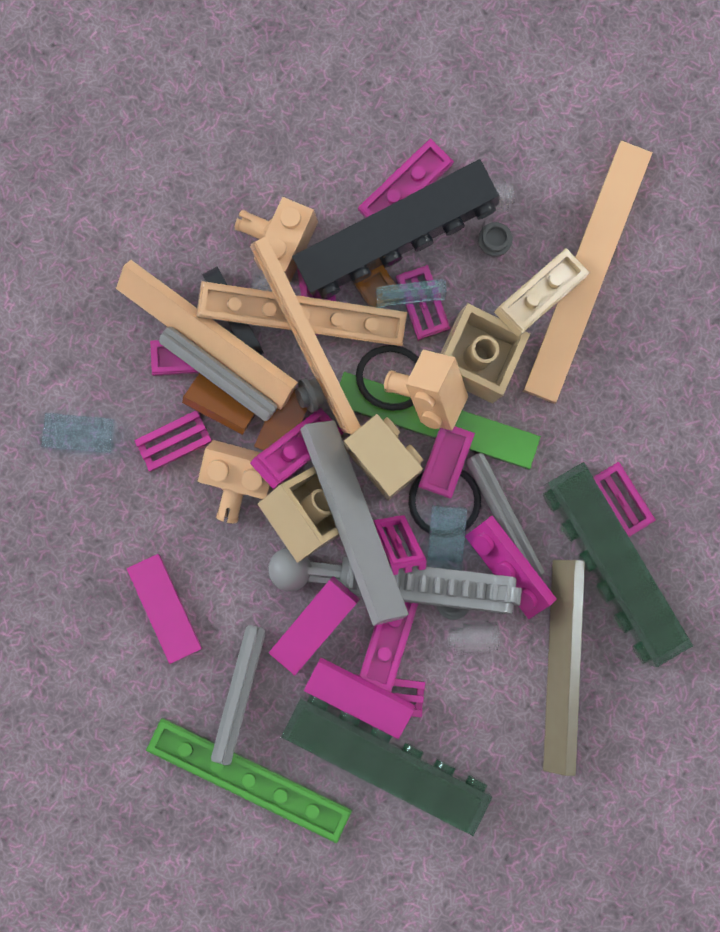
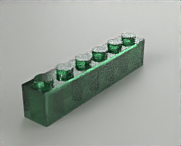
[543,462,693,667]
[281,694,492,836]

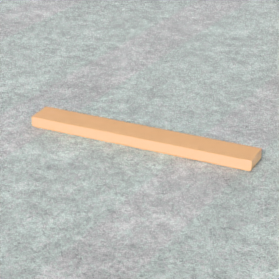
[523,141,653,404]

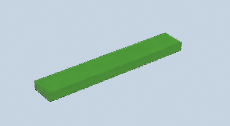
[340,372,541,470]
[146,718,352,844]

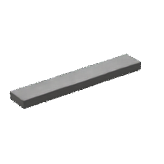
[300,420,409,626]

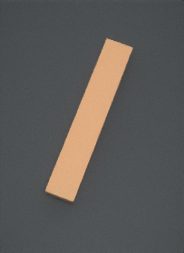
[250,236,361,434]
[116,260,298,410]
[196,281,407,346]

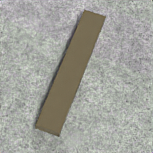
[543,560,585,776]

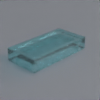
[375,279,447,308]
[41,413,115,454]
[427,505,467,571]

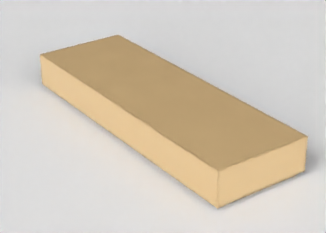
[494,248,590,337]

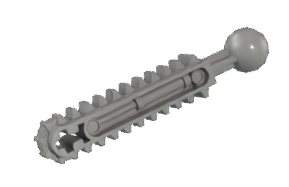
[268,548,522,614]

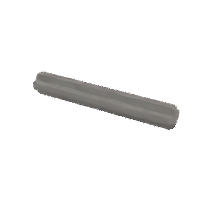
[159,326,277,421]
[467,453,544,576]
[211,625,266,765]

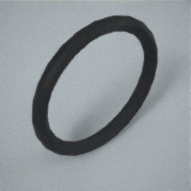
[356,345,419,411]
[408,469,481,537]

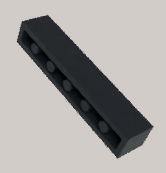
[292,159,500,299]

